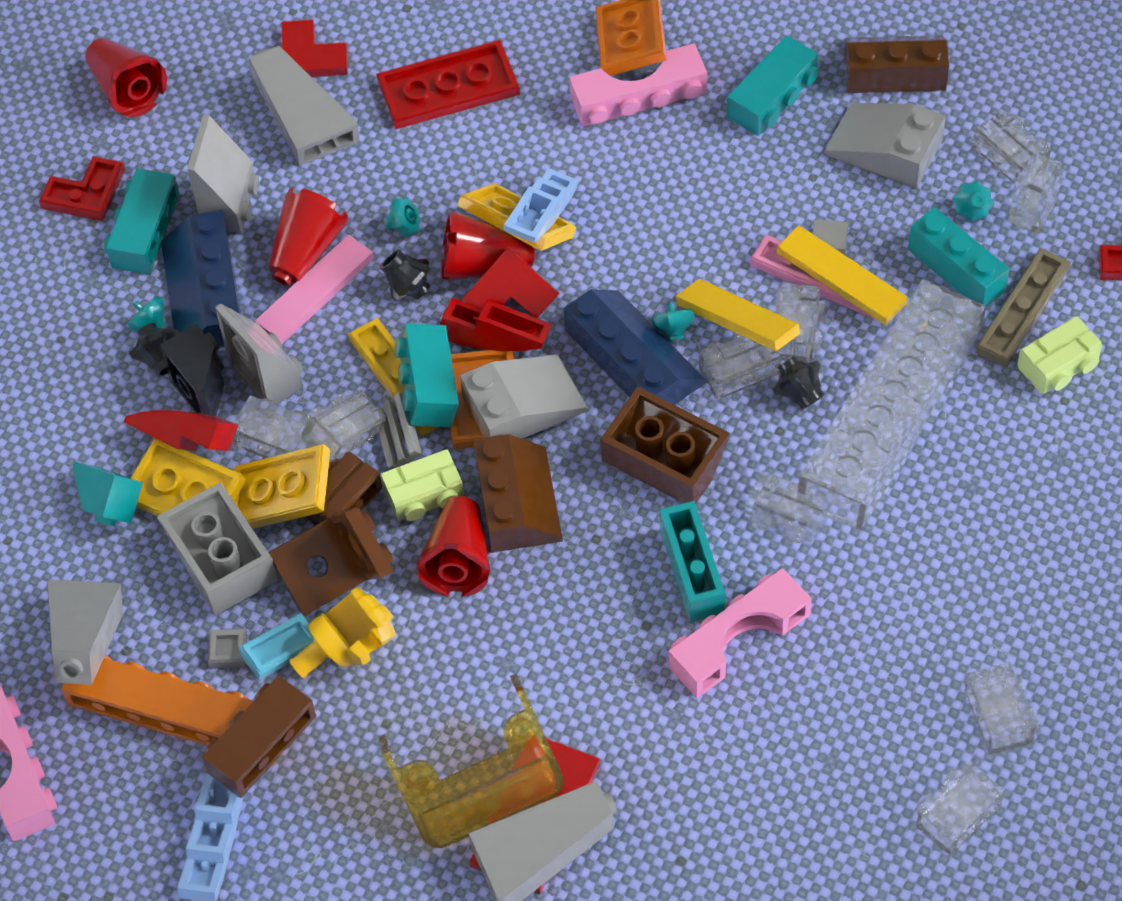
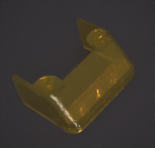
[378,673,564,848]

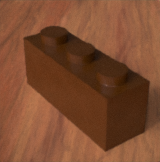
[202,675,316,799]

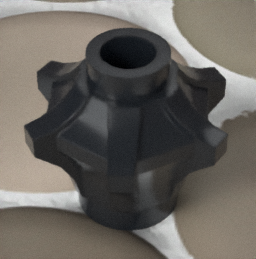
[380,249,431,301]
[129,323,180,377]
[772,356,825,410]

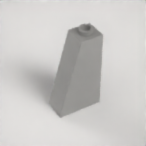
[249,46,360,167]
[47,579,123,685]
[469,781,617,901]

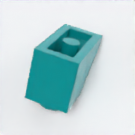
[73,461,143,527]

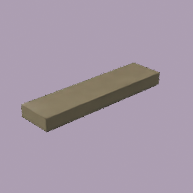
[975,248,1071,368]

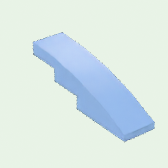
[503,168,579,243]
[177,773,244,901]

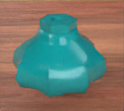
[952,180,994,223]
[384,196,421,237]
[127,296,167,331]
[651,302,694,341]

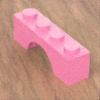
[569,43,707,127]
[669,568,812,698]
[0,684,58,842]

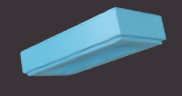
[239,613,314,680]

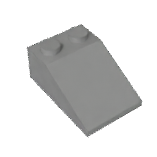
[824,103,946,189]
[187,115,259,234]
[215,304,303,410]
[460,355,588,439]
[157,482,279,616]

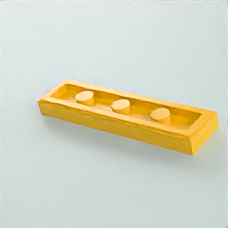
[777,225,908,326]
[676,278,800,351]
[348,317,438,437]

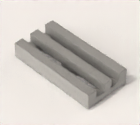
[373,393,422,469]

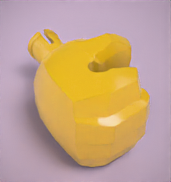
[289,587,396,678]

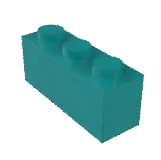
[727,35,819,136]
[104,168,180,275]
[908,207,1010,311]
[394,323,459,427]
[660,501,726,623]

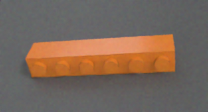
[61,655,276,765]

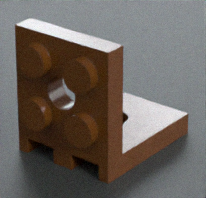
[268,507,394,616]

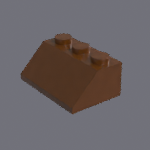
[844,35,949,93]
[600,386,730,504]
[474,434,563,553]

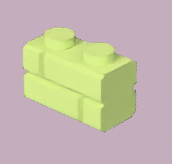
[1017,316,1102,394]
[380,449,464,522]

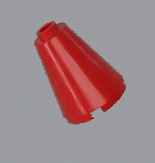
[85,38,168,117]
[268,187,349,286]
[440,212,535,280]
[417,496,490,597]

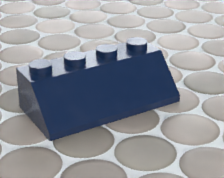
[161,210,241,348]
[564,289,706,405]

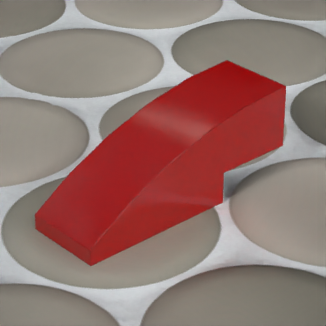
[440,298,552,351]
[124,410,238,451]

